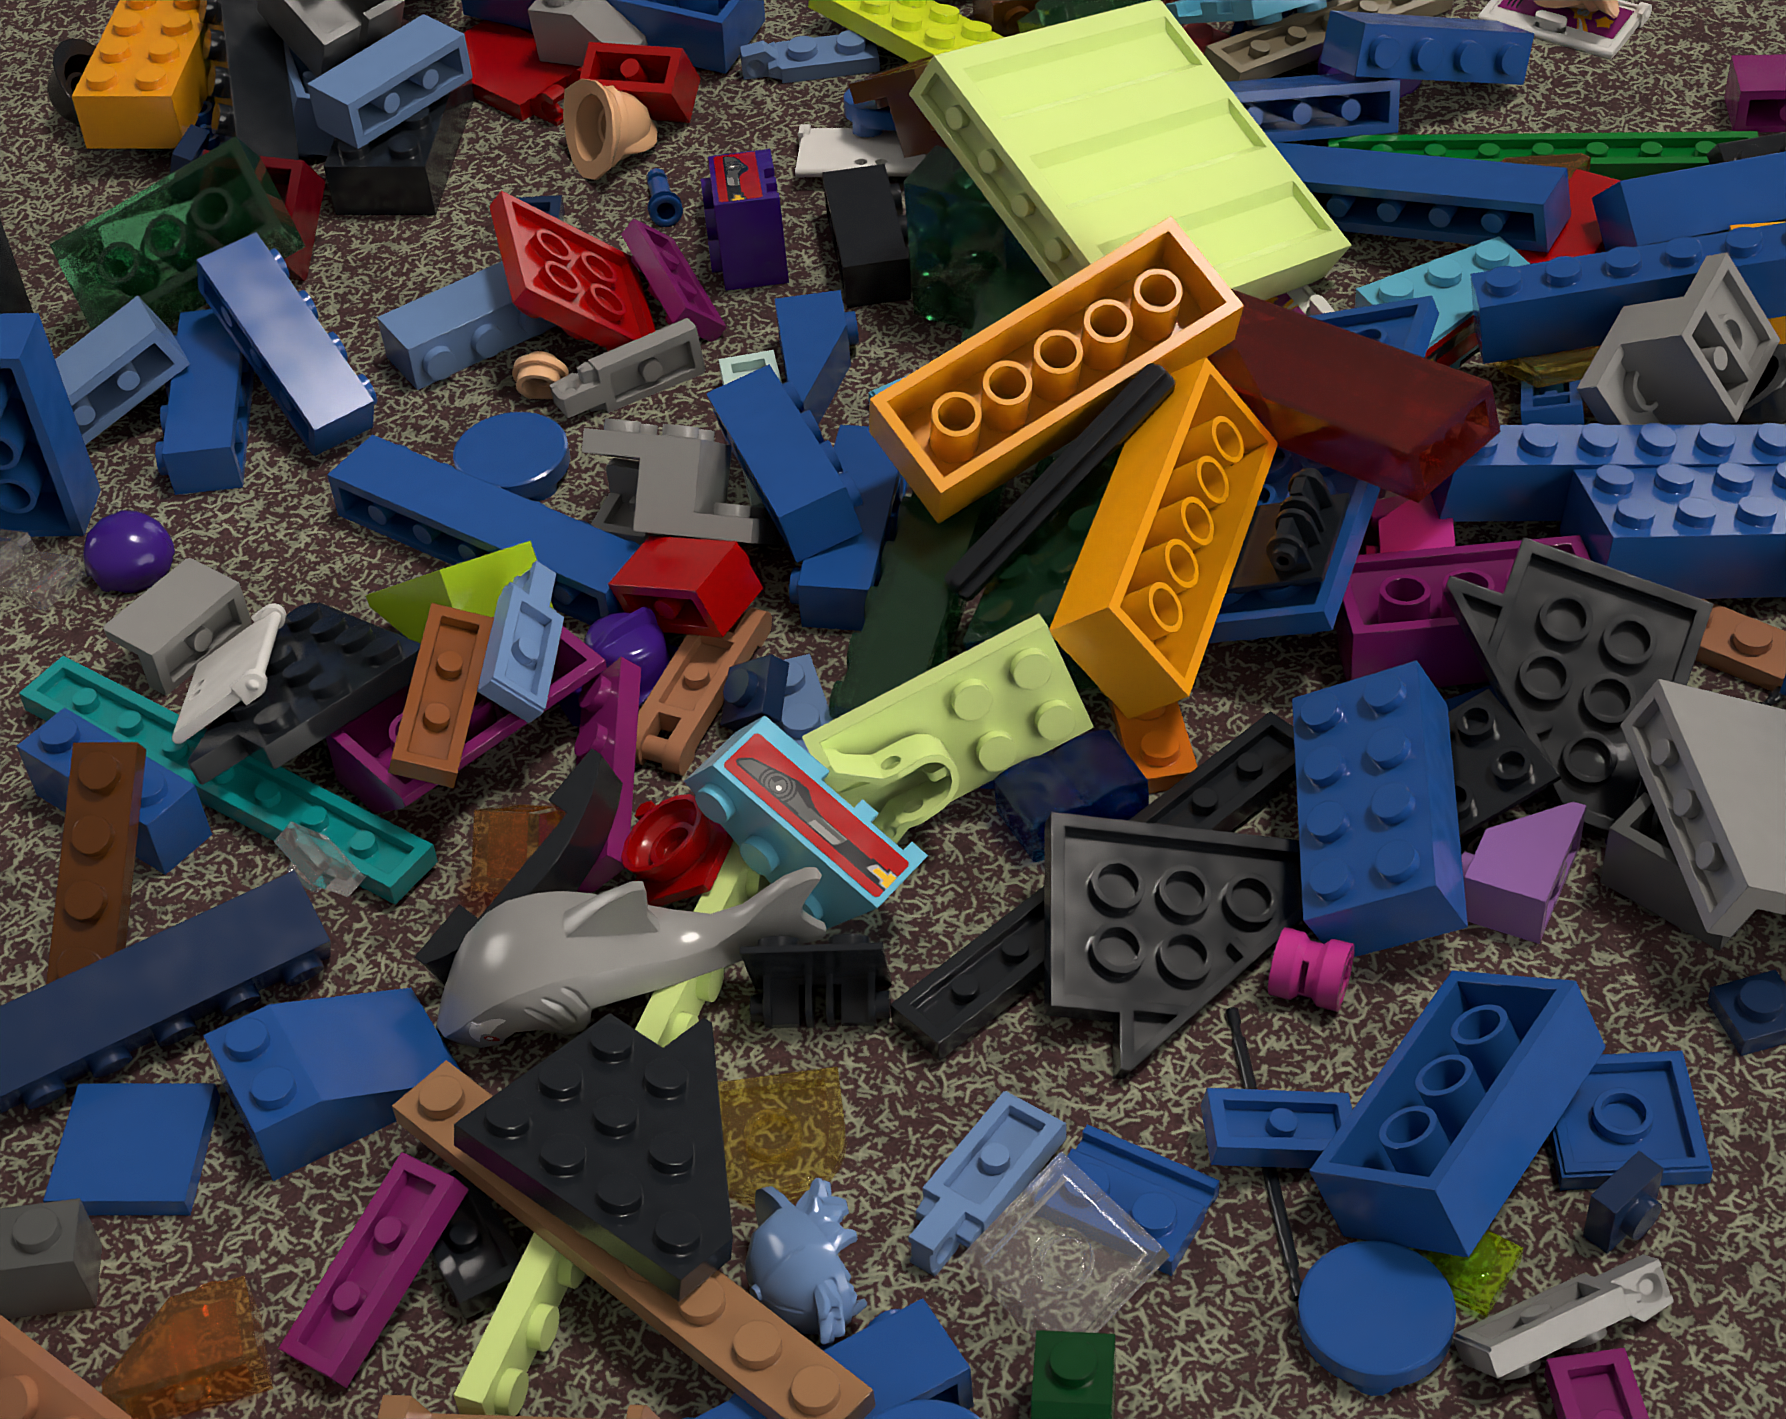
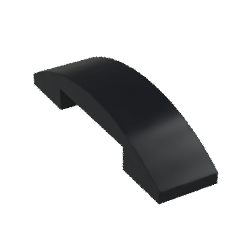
[414,749,623,986]

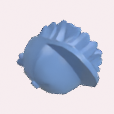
[745,1178,867,1344]

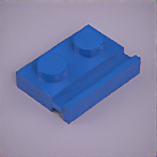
[1037,1124,1219,1276]

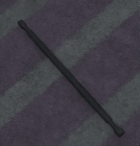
[1225,1007,1302,1301]

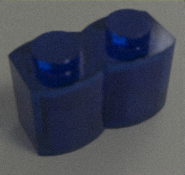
[994,730,1149,862]

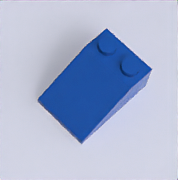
[203,988,462,1181]

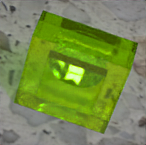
[1426,1230,1523,1317]

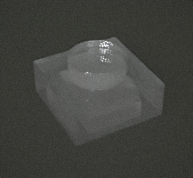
[274,822,365,897]

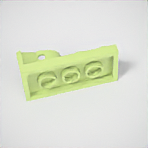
[802,613,1094,844]

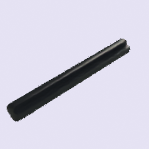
[944,363,1176,601]

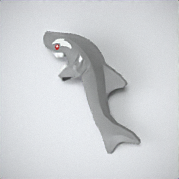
[436,867,826,1048]

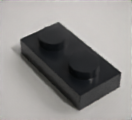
[429,1169,522,1319]

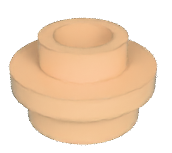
[512,351,569,399]

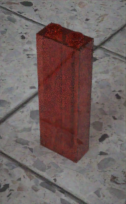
[1207,288,1501,503]

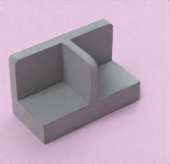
[103,558,252,696]

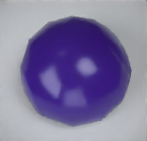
[83,510,175,593]

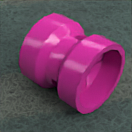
[1268,927,1355,1012]

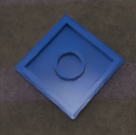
[1548,1051,1713,1190]
[43,1083,221,1215]

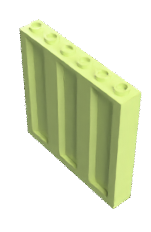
[909,0,1352,308]

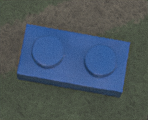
[1201,1088,1352,1168]

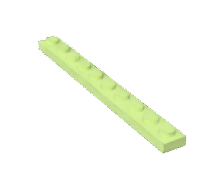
[453,841,770,1416]

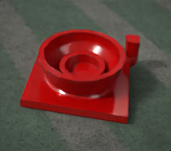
[621,794,734,907]

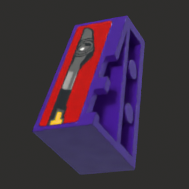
[700,149,789,291]

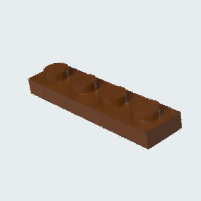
[46,742,146,985]

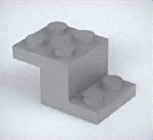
[1576,252,1780,425]
[582,418,781,545]

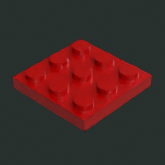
[489,190,656,351]

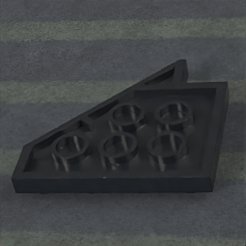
[1443,537,1714,839]
[187,602,421,785]
[1044,812,1303,1079]
[454,1013,733,1302]

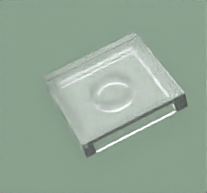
[957,1152,1170,1339]

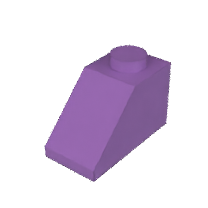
[1462,802,1587,944]

